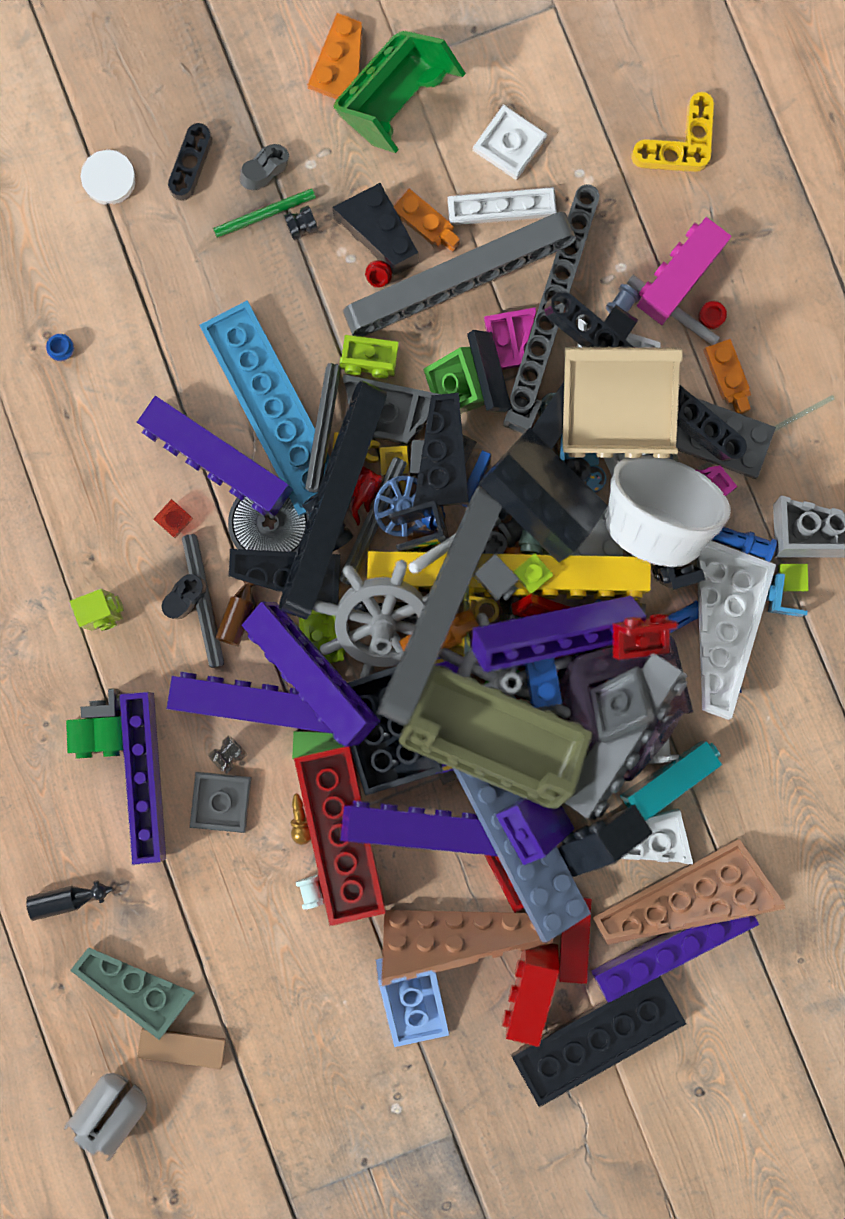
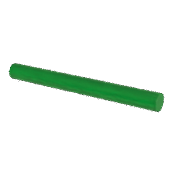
[213,188,316,238]

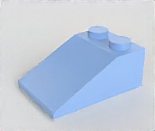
[376,958,449,1047]

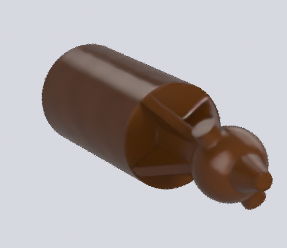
[216,581,255,647]

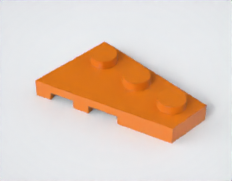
[307,13,362,99]

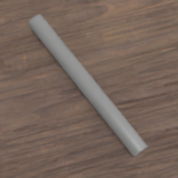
[627,275,720,345]

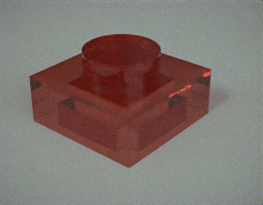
[153,499,193,538]

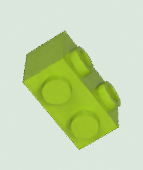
[69,589,124,631]

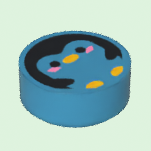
[586,465,606,493]

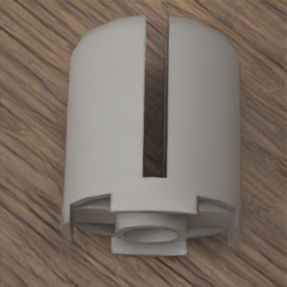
[64,1073,147,1161]

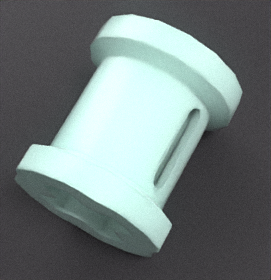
[295,875,325,910]

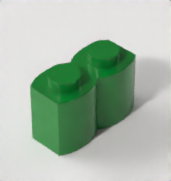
[66,717,124,759]

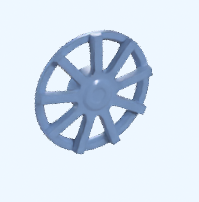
[374,476,424,537]

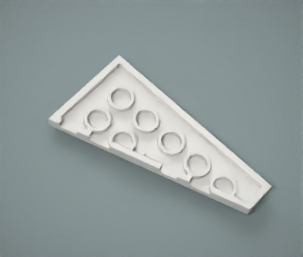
[697,541,776,720]

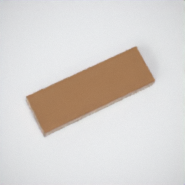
[137,1028,226,1069]

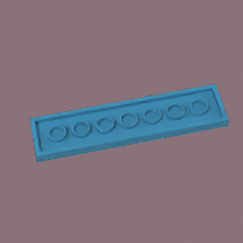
[199,300,330,517]

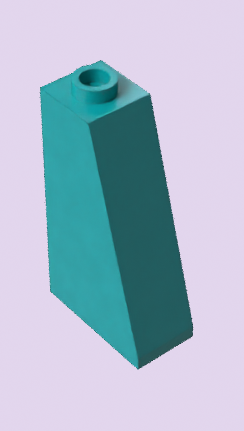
[619,741,722,821]

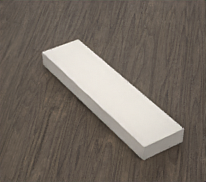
[448,187,557,226]

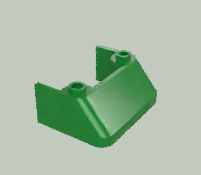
[334,31,466,154]

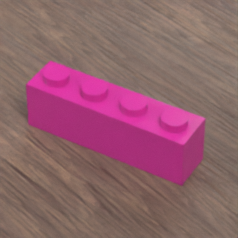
[637,217,732,325]

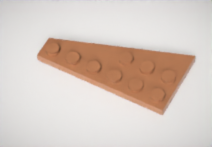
[593,839,786,945]
[381,910,553,987]

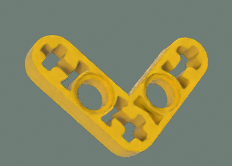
[631,92,714,172]

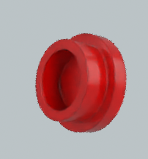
[365,260,392,288]

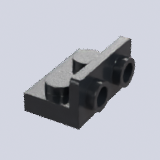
[651,564,705,590]

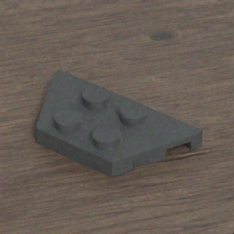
[343,374,438,445]

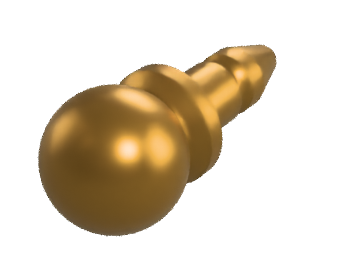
[291,793,311,845]

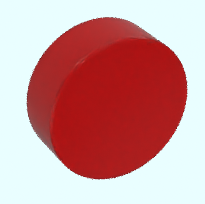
[698,301,727,330]

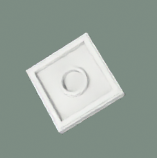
[473,105,547,180]

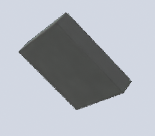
[590,667,654,743]
[189,772,252,833]

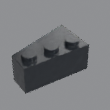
[332,183,419,275]
[557,804,653,877]

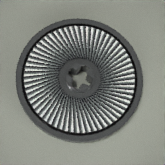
[228,497,309,552]

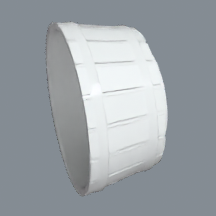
[605,455,730,567]

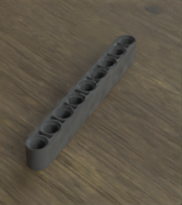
[510,184,599,416]
[343,212,577,337]
[378,486,502,725]

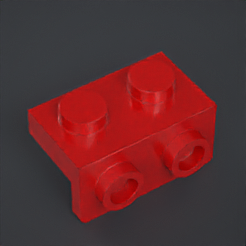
[613,614,678,660]

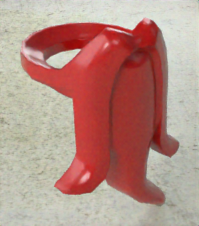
[349,466,382,526]

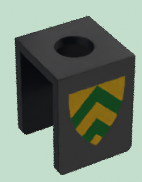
[388,500,449,552]

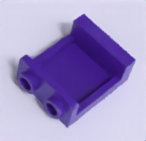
[496,798,575,865]

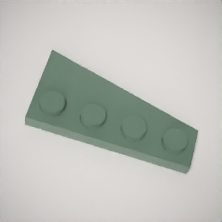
[70,947,195,1040]

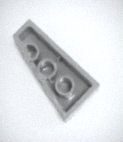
[773,495,845,558]

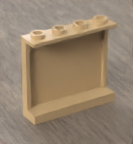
[563,347,682,458]

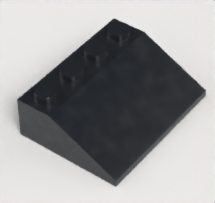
[478,427,608,562]
[348,666,443,796]

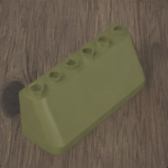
[399,665,592,808]

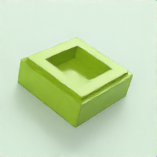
[778,564,808,592]

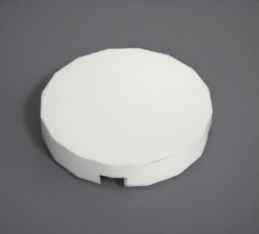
[81,150,135,204]

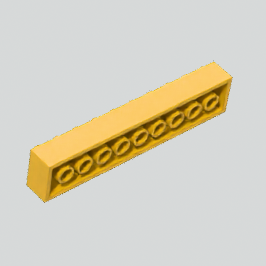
[367,551,651,600]

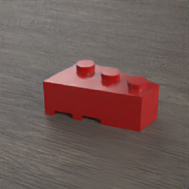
[502,943,559,1047]

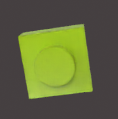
[513,554,553,594]

